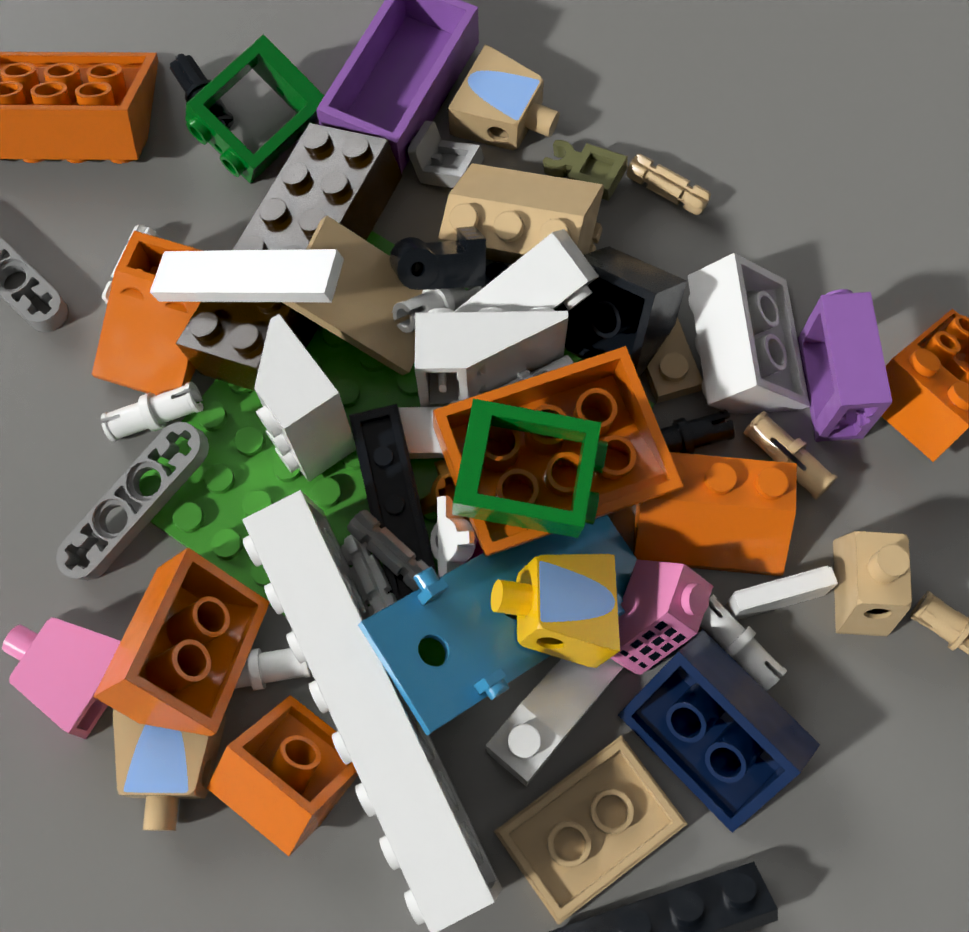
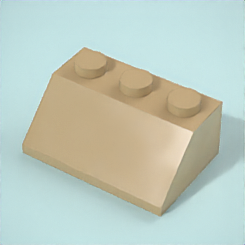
[438,163,604,264]

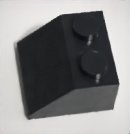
[565,246,687,378]

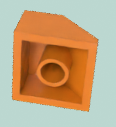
[207,695,358,856]

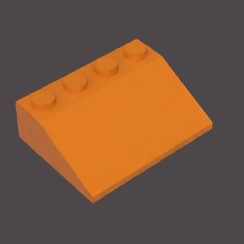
[0,52,158,164]
[433,346,683,557]

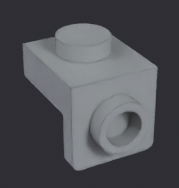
[408,121,485,188]

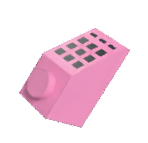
[610,560,713,675]

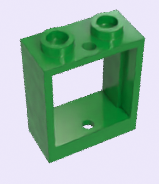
[185,34,324,184]
[452,398,608,538]

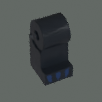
[390,226,486,290]

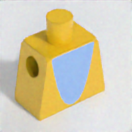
[491,554,620,668]

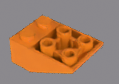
[92,231,203,395]
[881,308,969,462]

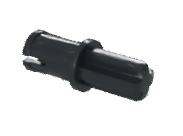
[170,53,234,129]

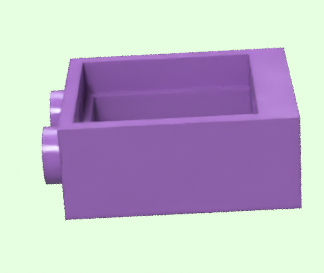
[798,289,892,442]

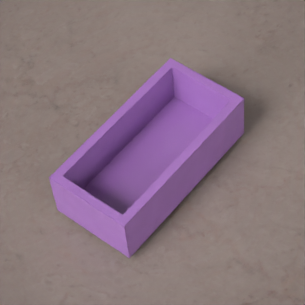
[316,0,479,174]

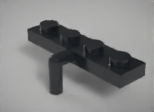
[549,861,778,932]

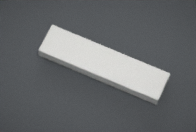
[150,249,344,303]

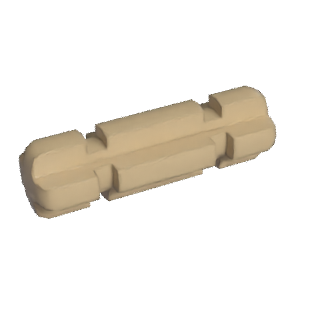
[627,154,711,215]

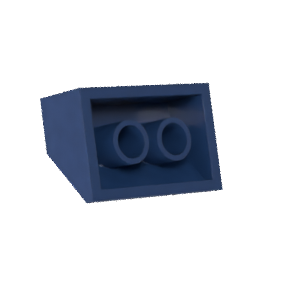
[618,630,820,833]

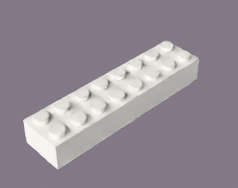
[242,490,502,932]

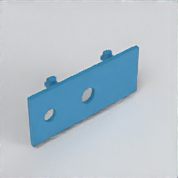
[358,515,637,735]

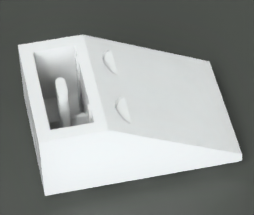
[415,307,568,407]

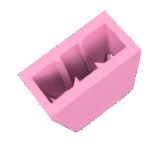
[2,617,121,739]

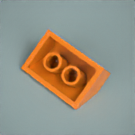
[633,452,797,576]
[93,547,270,736]

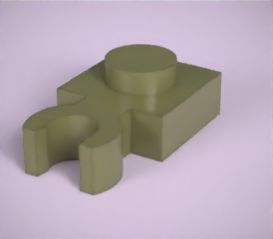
[543,140,628,201]

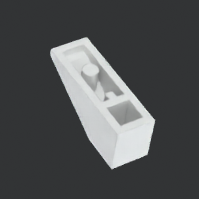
[455,229,599,312]
[486,659,624,787]

